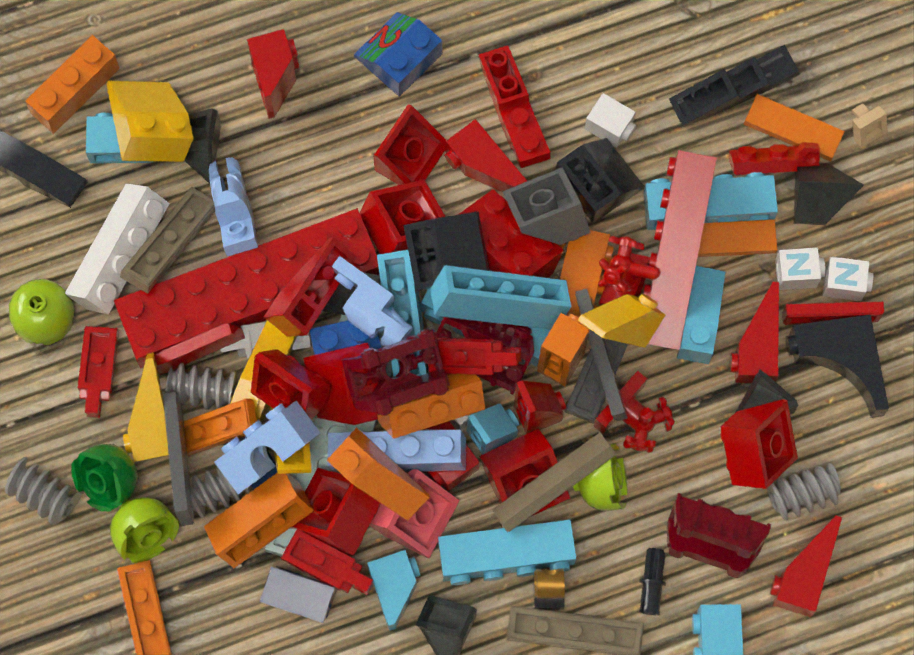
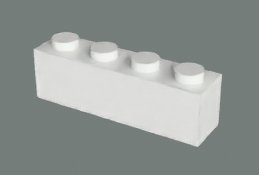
[65,184,170,314]

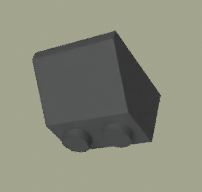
[503,167,591,245]

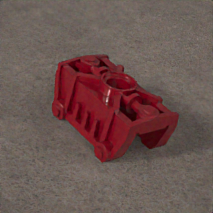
[436,317,535,395]
[342,329,450,416]
[667,493,772,579]

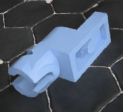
[208,157,258,256]
[332,256,413,347]

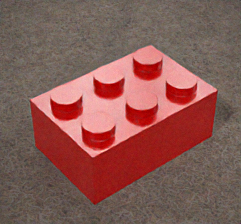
[458,189,564,278]

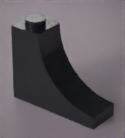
[786,315,889,418]

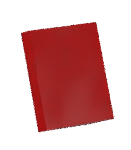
[373,104,446,185]

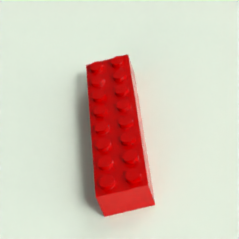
[114,208,380,369]

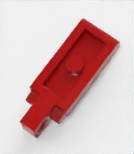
[729,142,820,175]
[77,326,119,418]
[429,338,522,375]
[281,529,374,595]

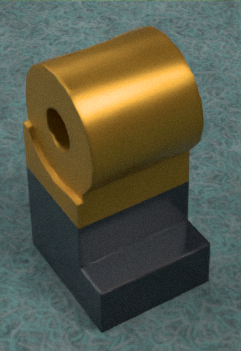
[533,569,565,610]

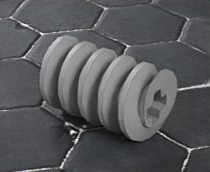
[165,362,237,409]
[5,457,81,525]
[767,463,841,521]
[191,467,249,518]

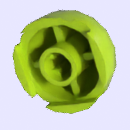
[9,279,75,345]
[573,443,628,511]
[110,497,179,563]

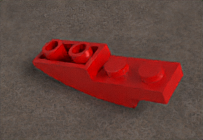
[478,45,551,168]

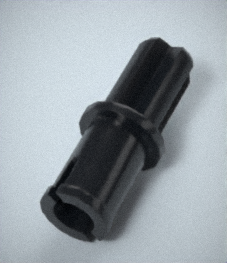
[638,548,666,616]

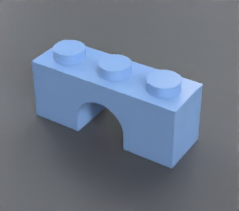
[214,400,320,494]

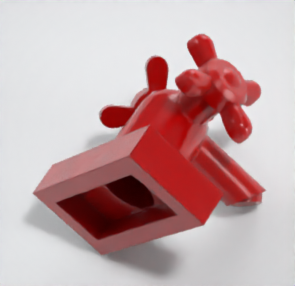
[598,236,661,306]
[593,370,675,453]

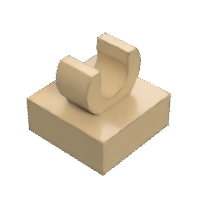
[852,104,887,148]

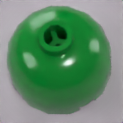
[71,444,138,512]

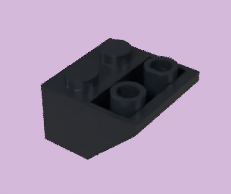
[556,138,645,224]
[403,212,490,290]

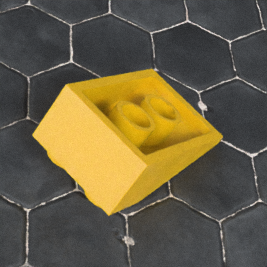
[106,81,193,162]

